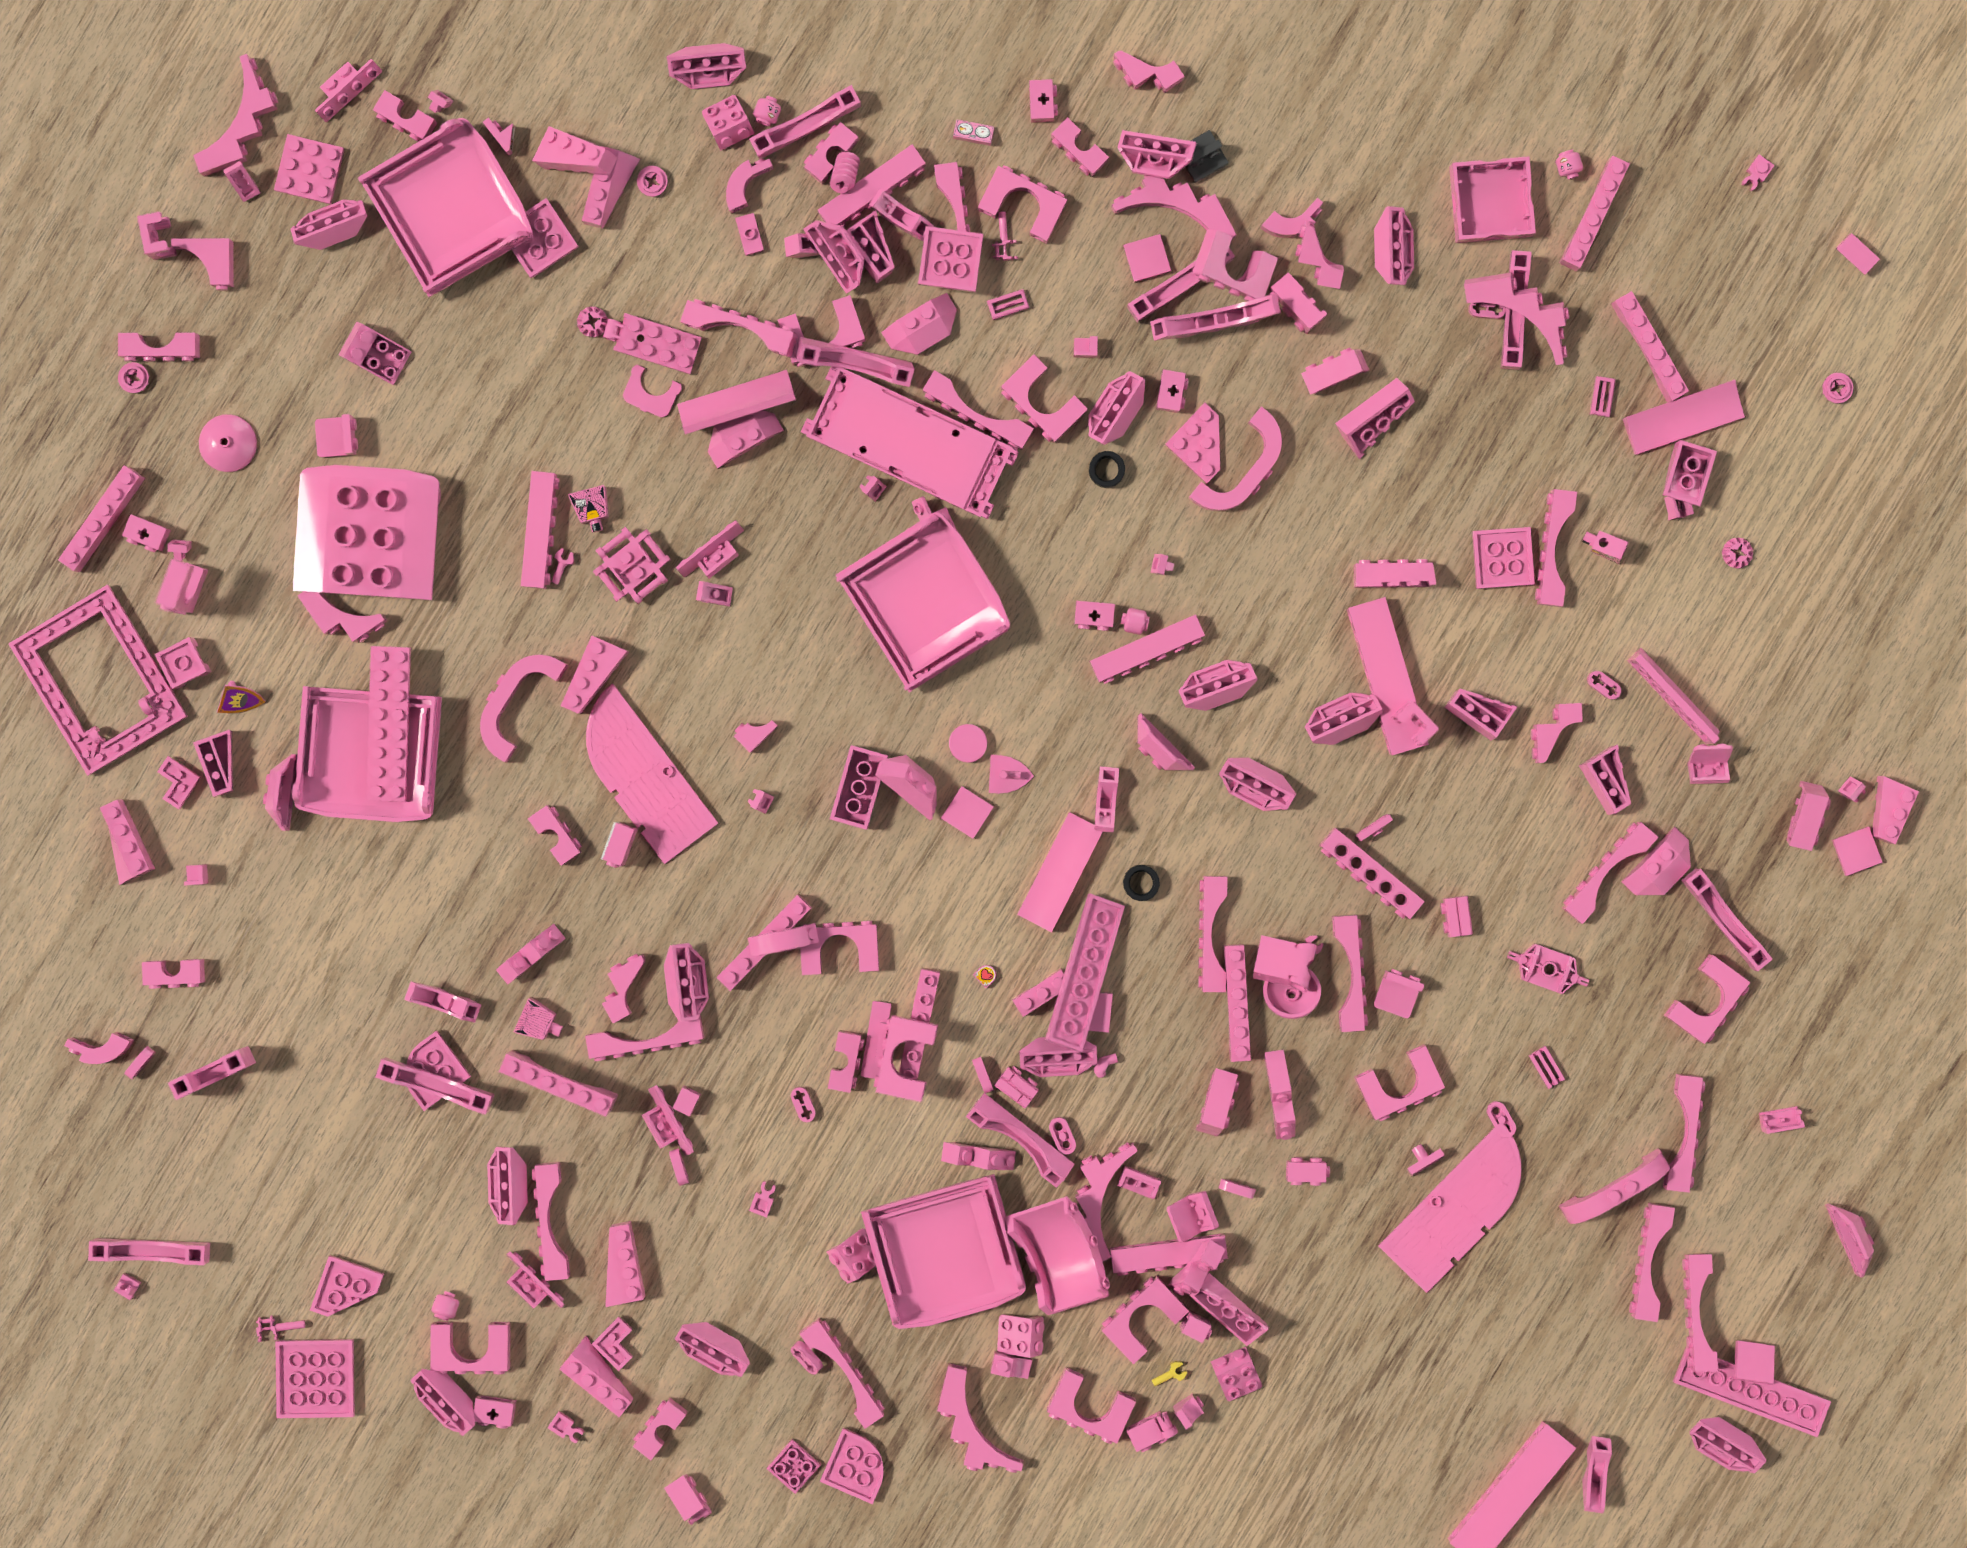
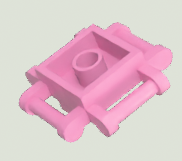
[593,526,671,604]

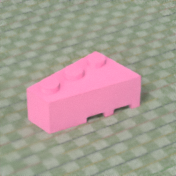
[1444,689,1517,741]
[1786,781,1831,851]

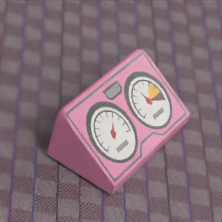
[953,120,994,146]

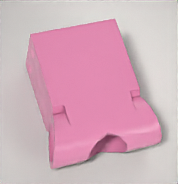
[1253,935,1317,992]

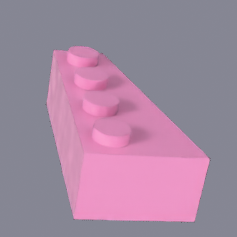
[532,126,618,175]

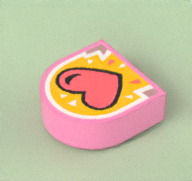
[973,965,996,988]

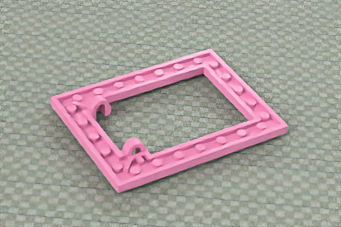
[9,585,188,776]

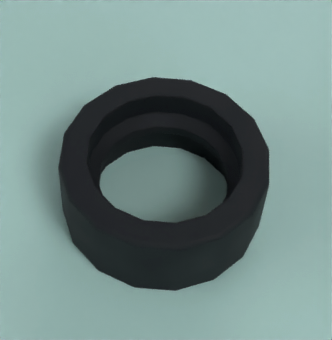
[1089,451,1125,488]
[1123,865,1160,901]

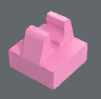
[428,90,453,113]
[860,476,887,501]
[168,540,192,561]
[1150,554,1174,575]
[1838,777,1866,803]
[748,789,774,814]
[114,1273,142,1300]

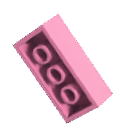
[830,745,888,830]

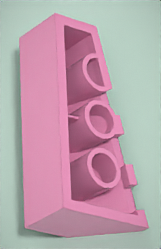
[582,146,640,229]
[1335,378,1415,459]
[1354,559,1436,588]
[100,799,155,885]
[1190,1273,1269,1346]
[559,1336,633,1417]

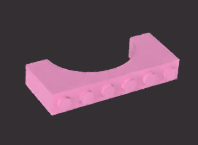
[499,1050,618,1117]

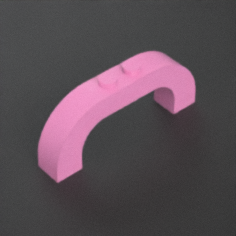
[1189,406,1282,511]
[480,655,569,763]
[1559,1149,1670,1224]

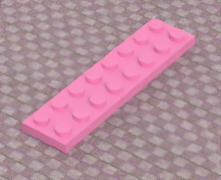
[367,646,411,802]
[1045,893,1125,1052]
[1673,1346,1831,1438]

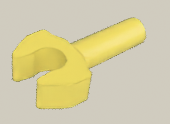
[1152,1361,1187,1386]

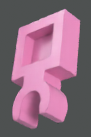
[1741,155,1775,191]
[749,1181,776,1218]
[548,1411,584,1443]

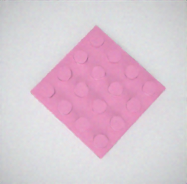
[275,1339,355,1418]

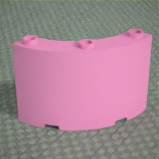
[1006,1197,1110,1315]

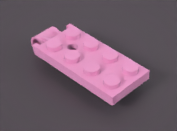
[603,313,702,374]

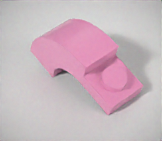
[726,158,773,214]
[869,189,934,242]
[1260,198,1323,238]
[1094,766,1119,832]
[64,1032,134,1064]

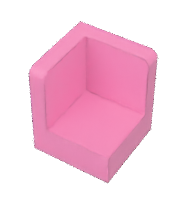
[1074,336,1098,358]
[184,864,208,885]
[673,1086,701,1117]

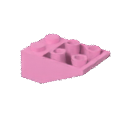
[338,322,411,385]

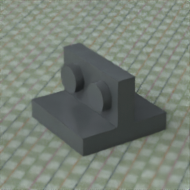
[1185,130,1229,183]

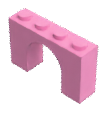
[978,165,1067,244]
[1192,229,1278,301]
[777,295,865,367]
[1001,354,1088,443]
[155,559,208,615]
[800,921,879,975]
[1664,954,1750,1044]
[873,1015,938,1102]
[1354,1045,1445,1121]
[168,1046,256,1100]
[1101,1275,1189,1364]
[430,1322,510,1374]
[1047,1367,1136,1444]

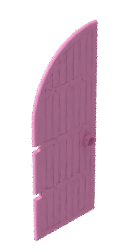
[586,683,718,864]
[1378,1122,1521,1293]

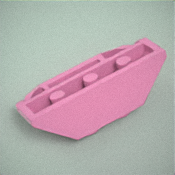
[667,43,746,89]
[1117,130,1197,179]
[290,200,367,250]
[1374,206,1414,285]
[803,220,864,294]
[881,293,957,355]
[1088,371,1145,445]
[708,410,784,469]
[1179,660,1257,711]
[1305,692,1383,745]
[1137,713,1195,770]
[263,754,298,831]
[875,755,937,820]
[1219,757,1296,811]
[1621,827,1691,895]
[664,943,709,1022]
[1019,1037,1097,1077]
[487,1147,528,1225]
[1825,1203,1874,1278]
[675,1322,750,1377]
[411,1369,475,1436]
[1690,1417,1766,1473]

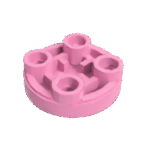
[949,724,987,763]

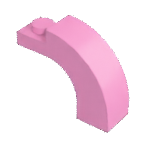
[748,923,819,956]

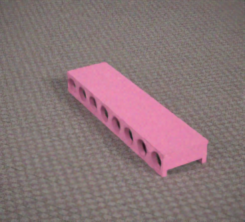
[1347,597,1429,755]
[1448,1421,1576,1548]

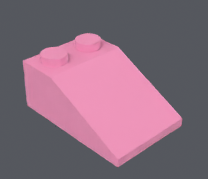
[1663,440,1717,507]

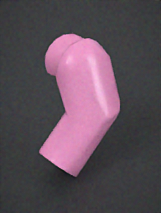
[1094,1053,1118,1078]

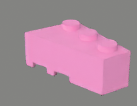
[846,210,895,283]
[1269,272,1327,334]
[1301,348,1369,395]
[193,730,233,798]
[1579,745,1631,815]
[1872,776,1919,844]
[1196,1068,1239,1137]

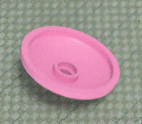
[199,414,257,472]
[1263,968,1321,1019]

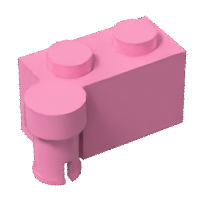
[1126,1411,1178,1452]
[664,1474,712,1525]

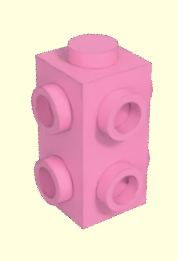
[1286,1157,1330,1186]

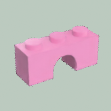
[373,90,437,142]
[1051,117,1109,177]
[804,122,859,185]
[528,805,582,866]
[142,959,205,989]
[1012,968,1064,1017]
[828,1030,864,1093]
[633,1398,688,1460]

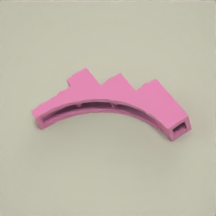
[193,54,278,177]
[1111,175,1236,239]
[1464,272,1569,365]
[1150,294,1280,341]
[1075,1142,1138,1262]
[937,1363,1023,1473]

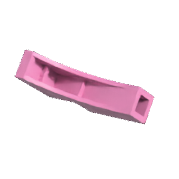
[298,591,388,643]
[1265,1050,1296,1140]

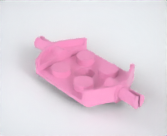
[1507,944,1589,994]

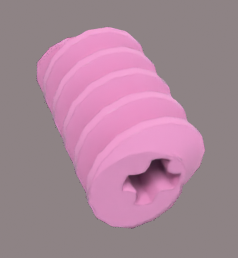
[830,152,860,194]

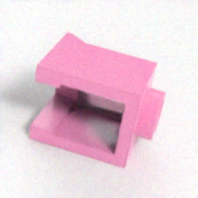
[1664,497,1694,521]

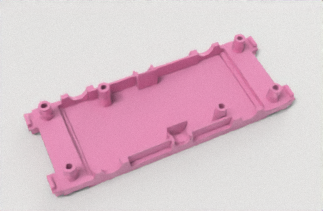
[801,366,1019,519]

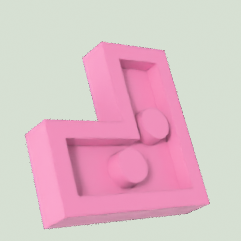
[157,756,201,809]
[592,1316,633,1371]

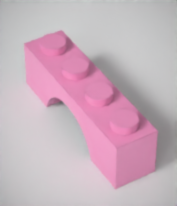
[118,333,200,362]

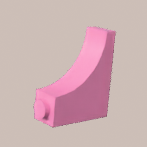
[171,238,234,291]

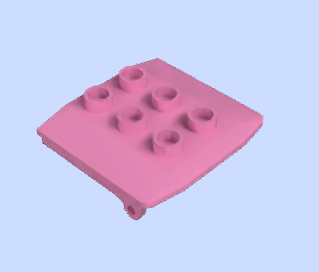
[358,118,532,298]
[293,465,441,600]
[836,512,1010,692]
[292,686,442,822]
[861,1174,1026,1329]

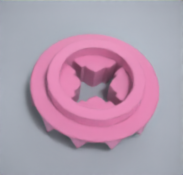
[637,166,668,197]
[577,306,608,337]
[118,362,149,393]
[1822,373,1853,404]
[1722,538,1753,568]

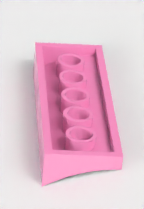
[677,370,796,434]
[1623,380,1745,455]
[1627,648,1720,744]
[1017,812,1103,933]

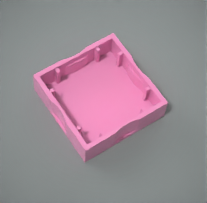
[1449,157,1536,243]

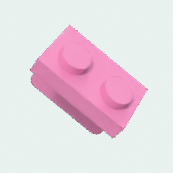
[702,95,755,151]
[315,414,358,458]
[1687,744,1733,784]
[1374,969,1424,1018]
[1167,1191,1219,1242]
[827,1229,876,1284]
[997,1314,1045,1358]
[1210,1346,1262,1401]

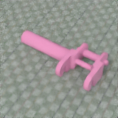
[992,212,1018,261]
[256,1316,306,1342]

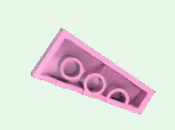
[561,636,629,714]
[606,1221,646,1307]

